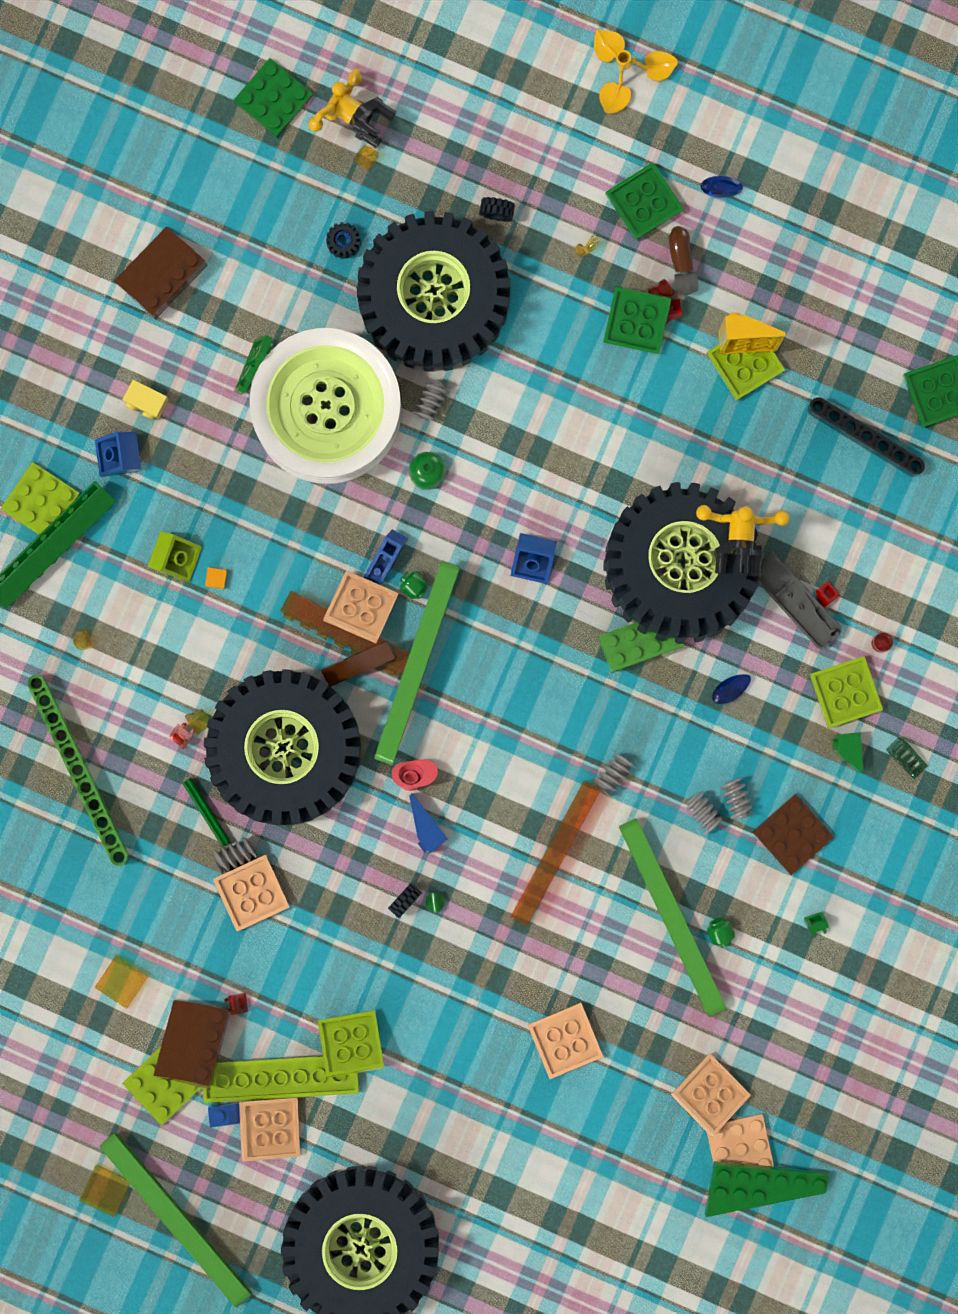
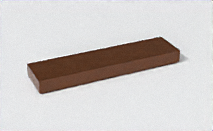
[321,640,397,687]

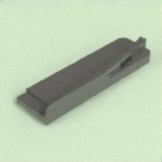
[757,552,842,649]

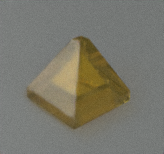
[353,145,379,171]
[185,709,209,735]

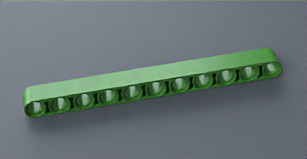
[374,560,460,765]
[27,675,130,866]
[619,818,726,1017]
[100,1132,252,1308]

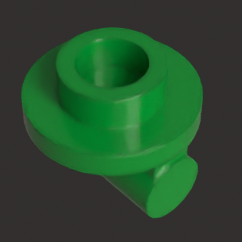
[425,892,445,913]

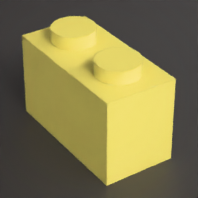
[122,380,169,420]

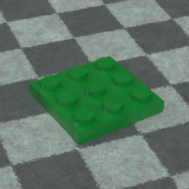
[233,58,313,138]
[605,162,684,241]
[603,286,671,354]
[903,355,958,428]

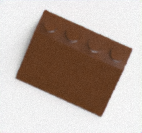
[114,227,208,320]
[153,1000,230,1089]

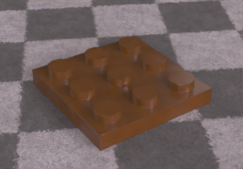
[752,794,834,875]

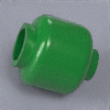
[400,571,428,599]
[707,917,735,948]

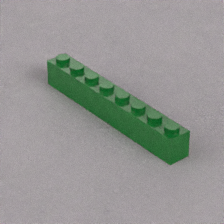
[0,481,116,609]

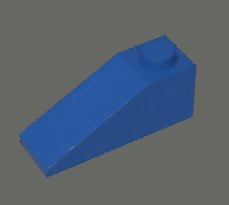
[363,529,408,585]
[409,794,448,853]
[208,1099,266,1127]

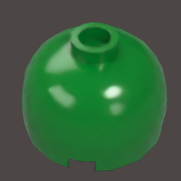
[409,452,446,490]

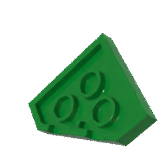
[234,335,273,395]

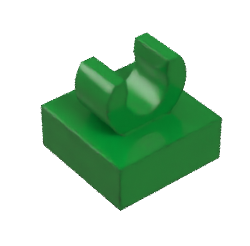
[804,912,829,937]

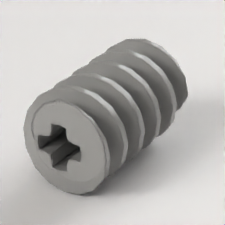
[412,378,449,421]
[594,754,635,797]
[721,777,755,820]
[682,791,723,835]
[214,837,257,874]

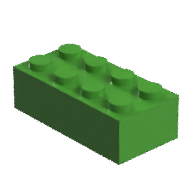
[598,622,684,673]

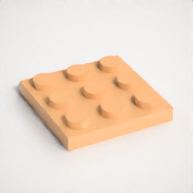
[323,570,399,643]
[213,855,290,932]
[528,1003,603,1079]
[671,1053,751,1137]
[239,1097,300,1162]
[707,1114,774,1167]

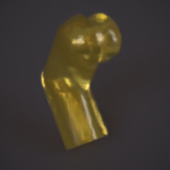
[574,235,600,257]

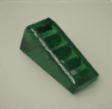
[886,737,928,779]

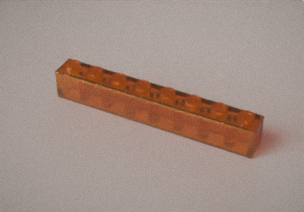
[280,591,410,676]
[510,781,601,926]

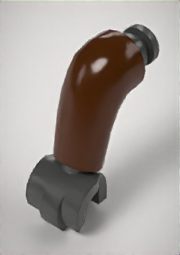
[669,226,698,295]

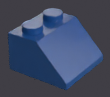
[95,432,141,477]
[510,533,557,584]

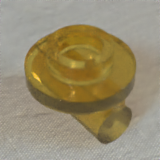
[73,629,93,650]

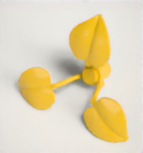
[594,29,678,114]

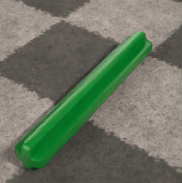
[183,778,230,846]

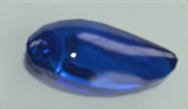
[700,176,743,198]
[712,674,751,704]

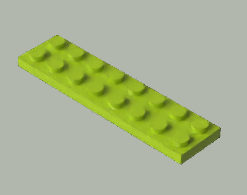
[203,1056,359,1103]

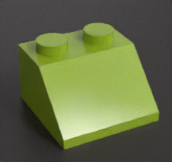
[147,531,202,582]

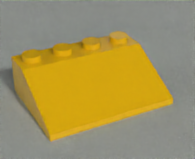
[718,312,786,354]

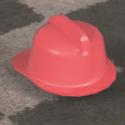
[391,760,438,791]

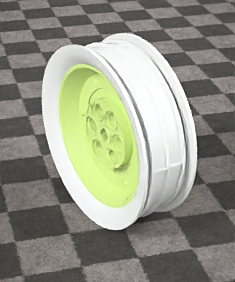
[250,328,402,484]

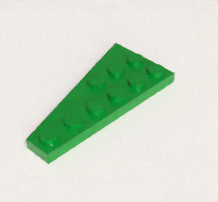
[704,1161,829,1217]

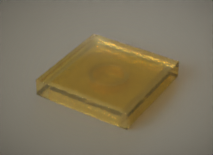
[94,955,149,1009]
[79,1164,130,1217]

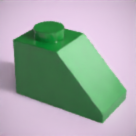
[832,733,864,772]

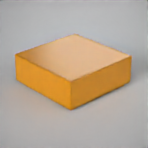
[205,567,227,589]

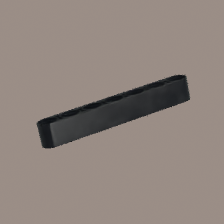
[808,397,925,477]

